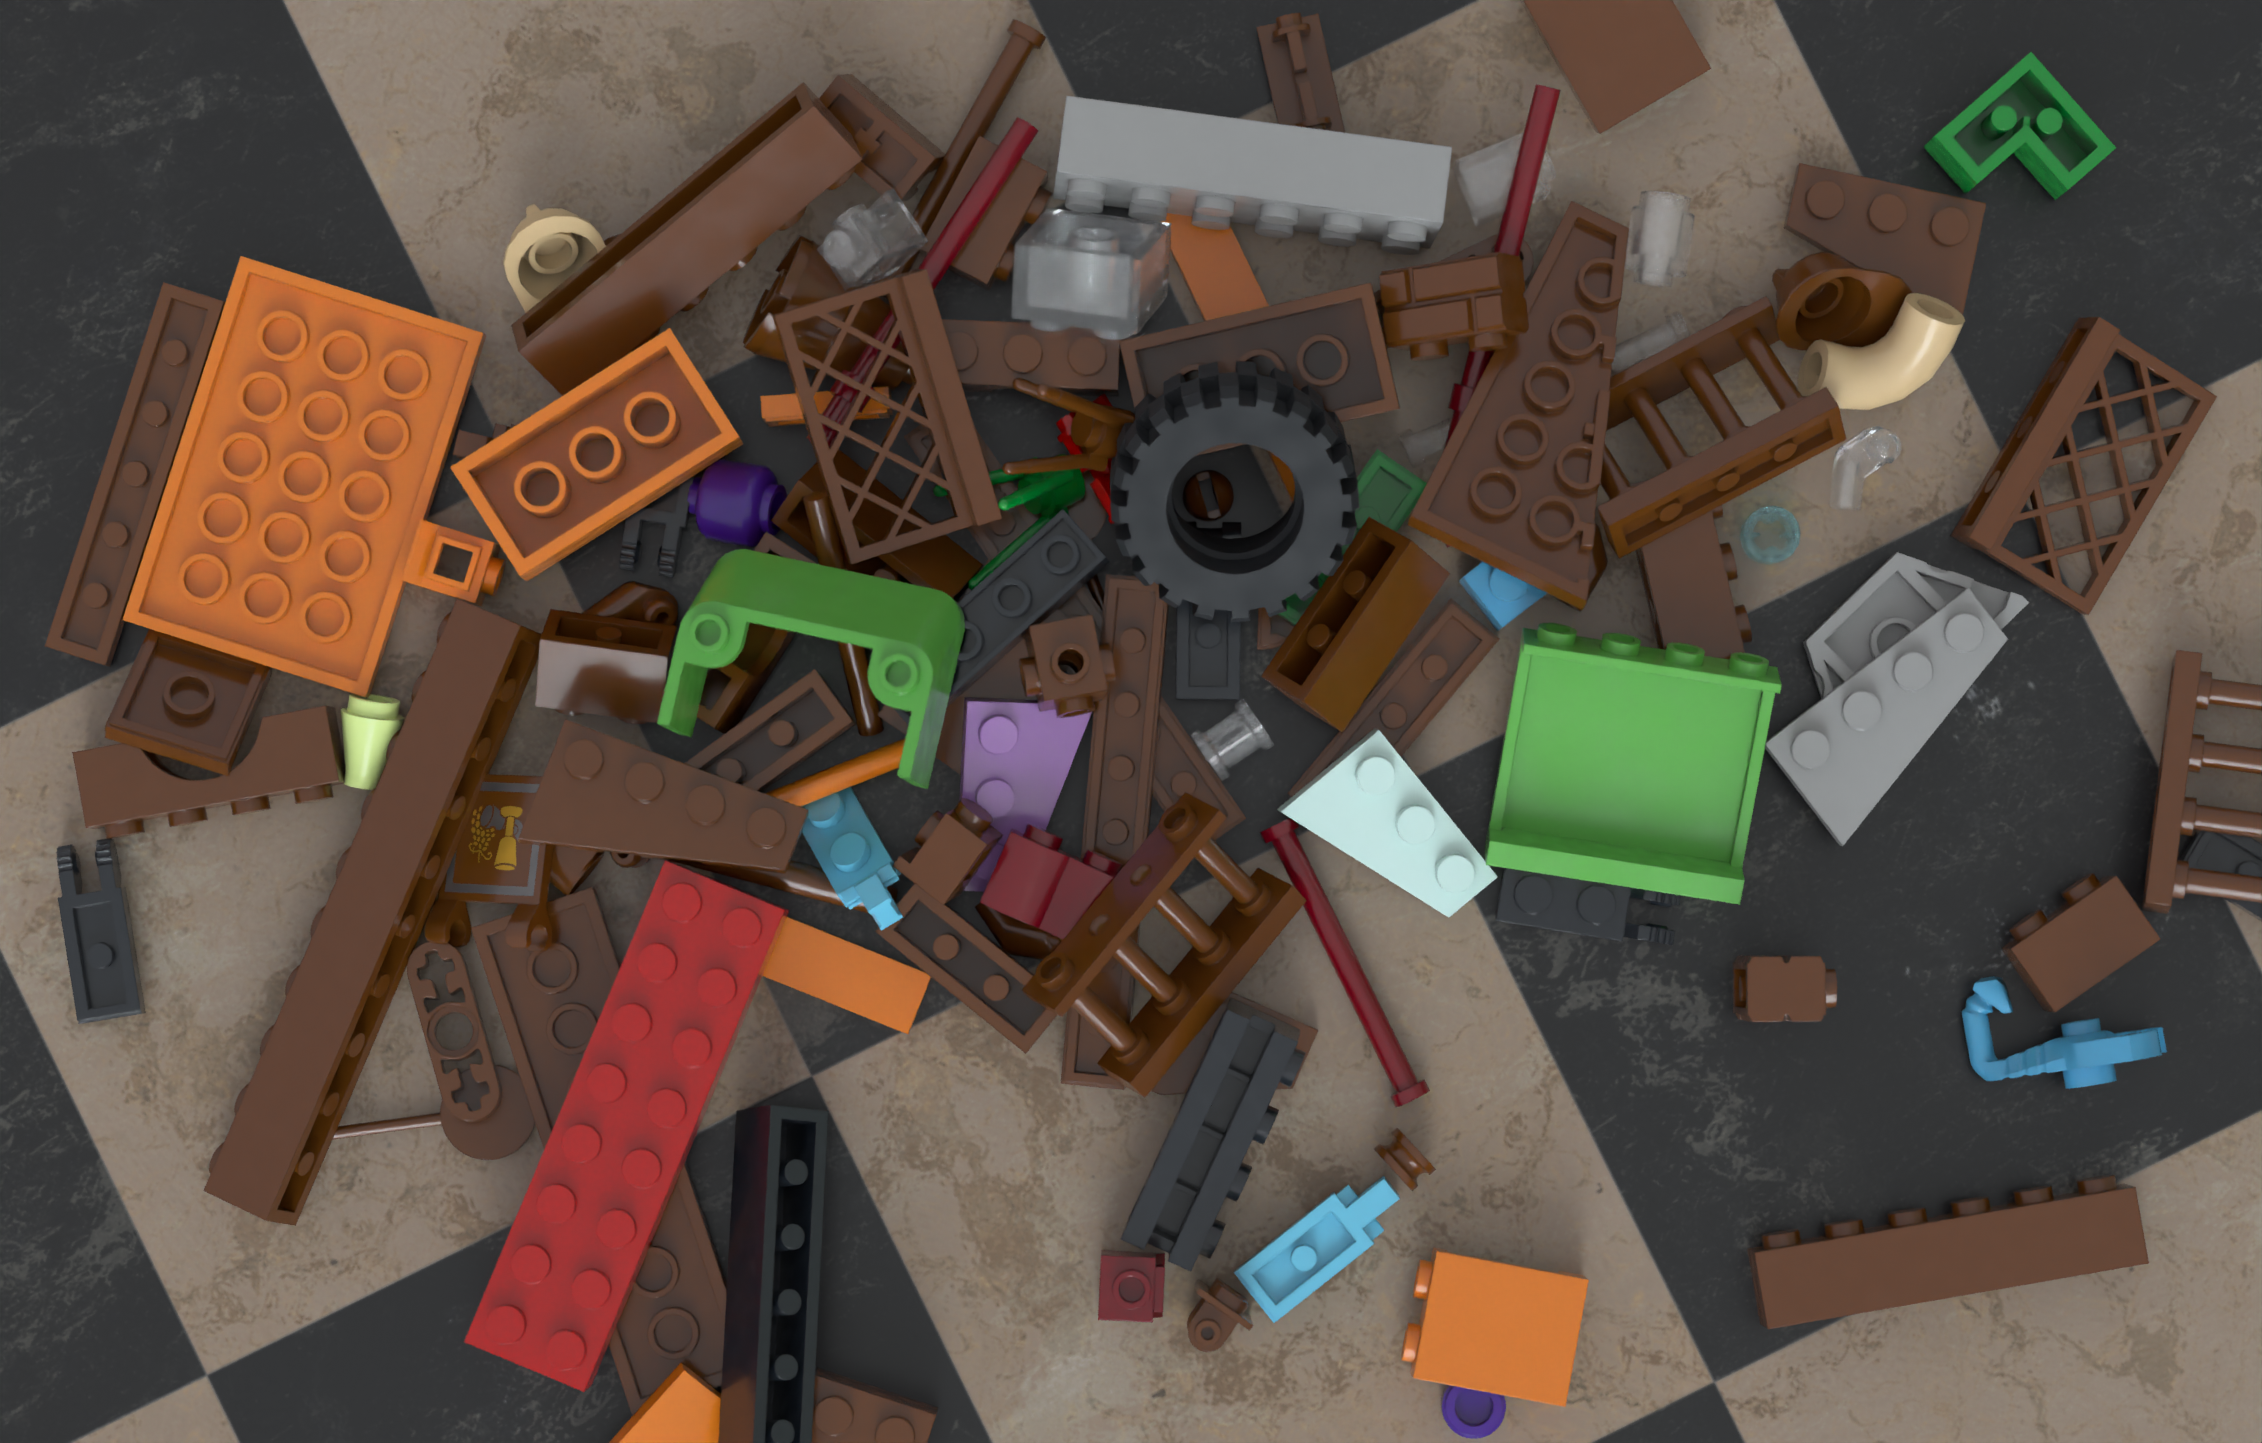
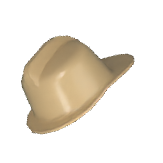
[503,204,606,313]

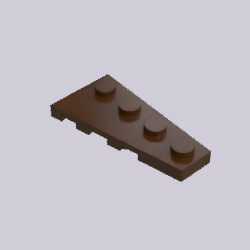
[518,719,809,874]

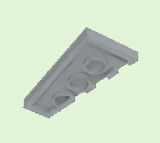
[1765,588,2008,846]

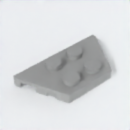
[1803,552,2029,699]

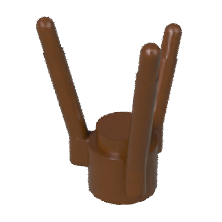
[1003,378,1136,475]

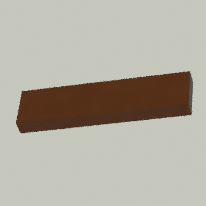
[1287,598,1500,797]

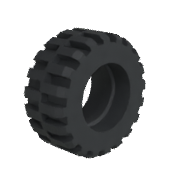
[1110,361,1359,622]

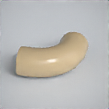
[1798,293,1965,410]

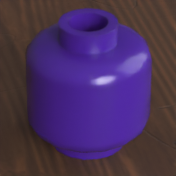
[687,459,787,547]

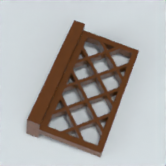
[772,269,1002,564]
[1951,317,2217,615]

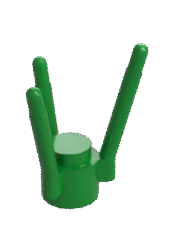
[933,454,1086,591]

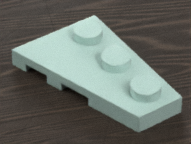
[1277,728,1498,917]

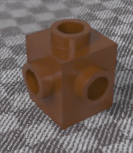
[1019,614,1115,718]

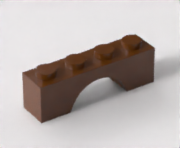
[72,705,345,839]

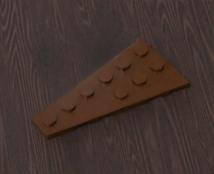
[1407,201,1629,610]

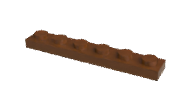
[45,282,225,667]

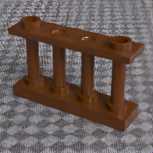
[1597,296,1846,559]
[2142,650,2262,914]
[1021,792,1307,1098]

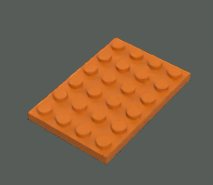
[122,256,486,698]

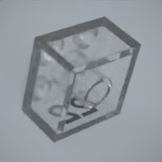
[1011,208,1172,339]

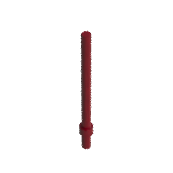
[1443,84,1561,451]
[806,117,1038,446]

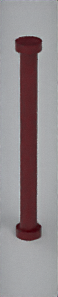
[1260,818,1430,1108]

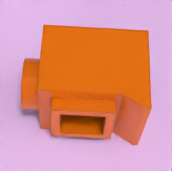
[401,519,506,606]

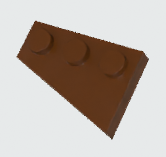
[1784,163,1986,315]

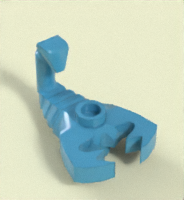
[1961,976,2167,1089]

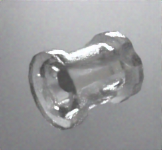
[1190,699,1274,781]

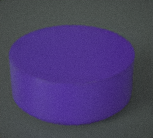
[1441,1385,1506,1439]

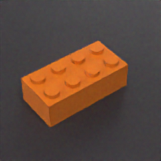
[450,328,743,581]

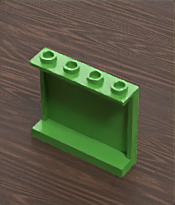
[1485,623,1782,905]

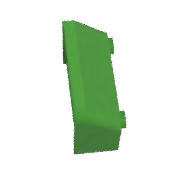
[657,549,965,789]

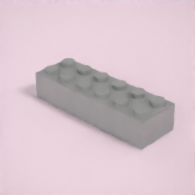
[1053,96,1452,255]

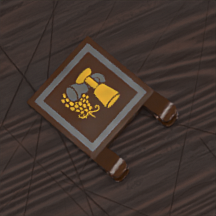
[425,774,554,952]

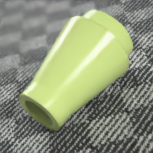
[341,693,404,790]

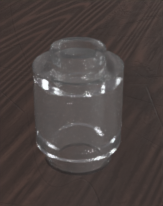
[1625,191,1695,287]

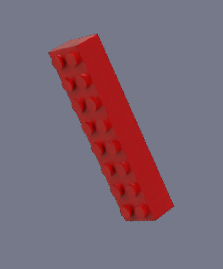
[464,860,790,1392]

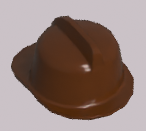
[1772,252,1912,350]

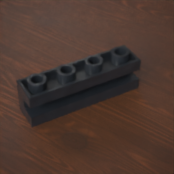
[894,509,1109,725]
[1121,998,1306,1272]

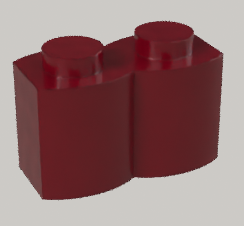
[980,823,1122,939]

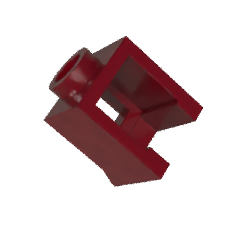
[1098,1250,1165,1323]

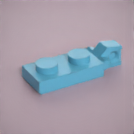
[801,787,903,931]
[1234,1176,1400,1323]

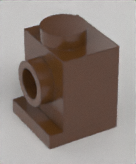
[893,798,1003,905]

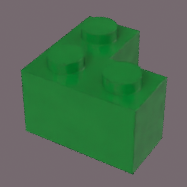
[1924,52,2116,200]

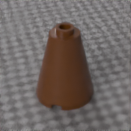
[743,235,913,391]

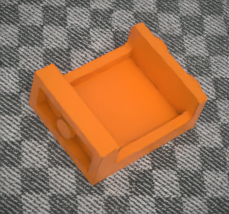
[1401,1247,1589,1407]

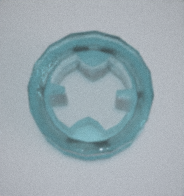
[1740,506,1801,565]

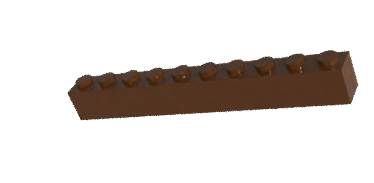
[203,598,542,1226]

